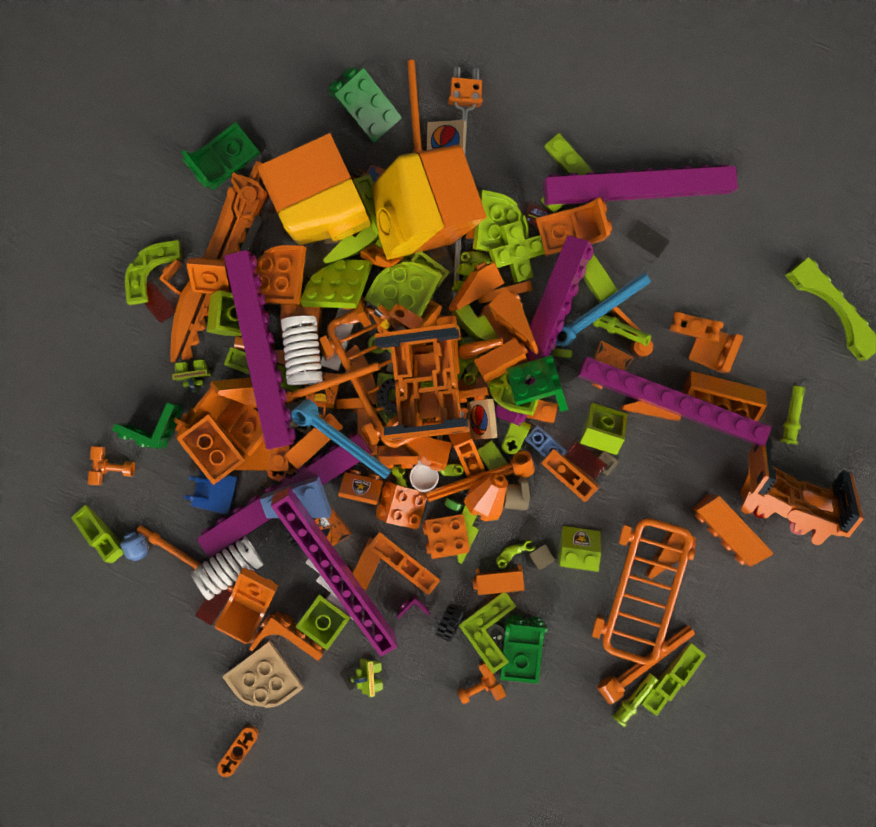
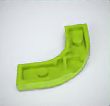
[125,240,182,305]
[487,372,539,416]

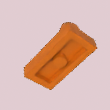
[341,295,372,327]

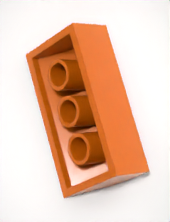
[682,371,767,422]
[692,493,774,567]

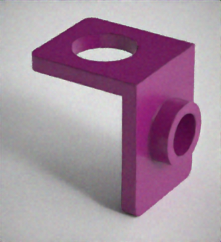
[397,596,431,619]

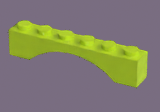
[785,257,876,361]

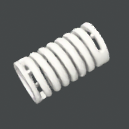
[281,316,323,385]
[190,536,264,600]

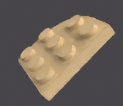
[222,641,304,708]

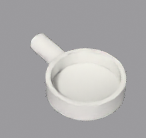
[410,460,439,492]

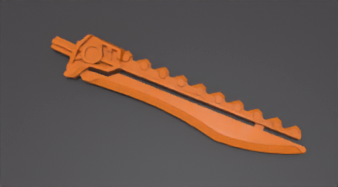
[170,161,268,363]

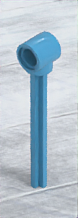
[556,273,651,347]
[291,399,392,479]

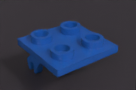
[183,469,238,515]

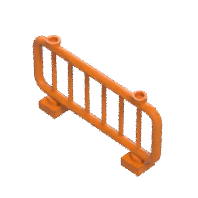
[318,306,434,448]
[591,518,695,665]

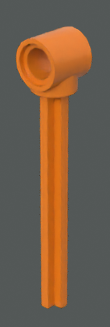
[426,451,535,502]
[597,625,695,704]

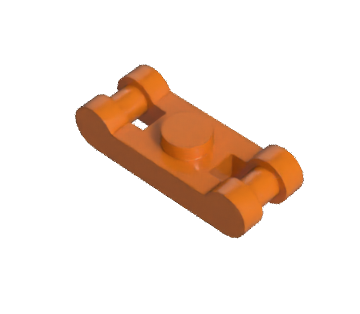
[669,312,724,342]

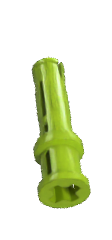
[593,314,651,346]
[780,386,806,445]
[611,672,659,727]

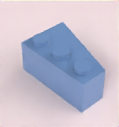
[260,476,332,518]

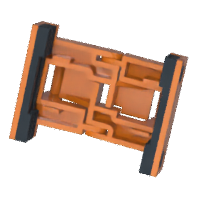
[375,323,470,441]
[740,437,864,545]

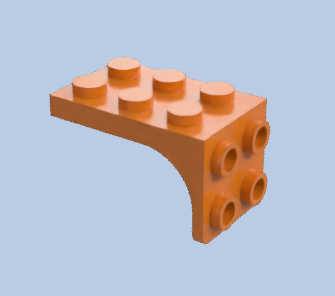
[535,197,612,256]
[193,387,264,457]
[215,567,279,644]
[249,611,326,661]

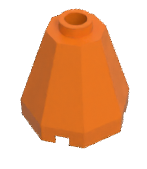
[464,473,508,521]

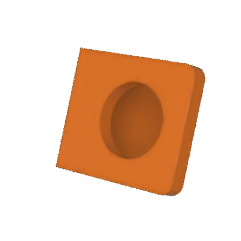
[159,259,182,295]

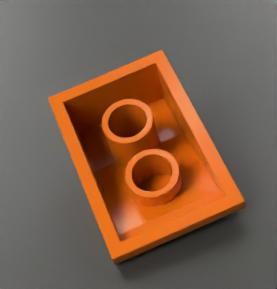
[489,288,539,355]
[176,413,245,485]
[234,440,293,472]

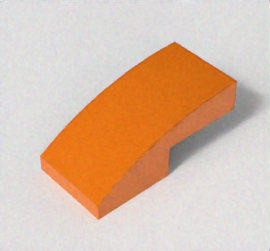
[360,243,403,268]

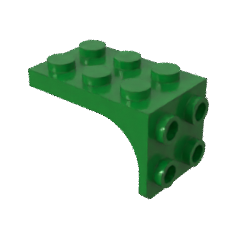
[327,67,402,143]
[180,122,261,191]
[500,615,548,684]

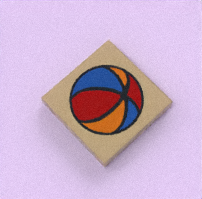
[427,120,466,154]
[466,399,497,440]

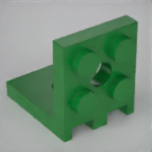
[506,355,568,412]
[112,403,184,449]

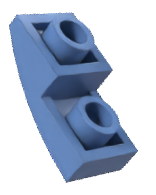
[525,425,567,458]

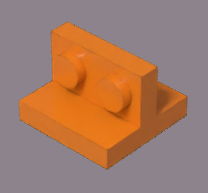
[186,257,232,294]

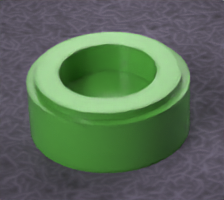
[445,497,465,512]

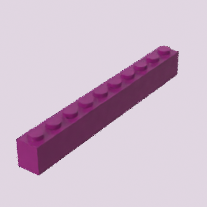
[543,164,738,205]
[495,235,594,426]
[224,250,295,449]
[576,357,772,446]
[197,433,373,558]
[271,486,397,656]

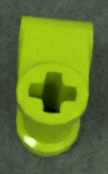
[502,422,531,455]

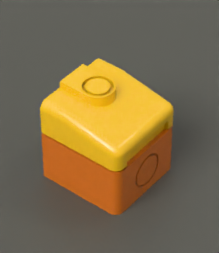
[257,133,371,245]
[372,144,487,260]

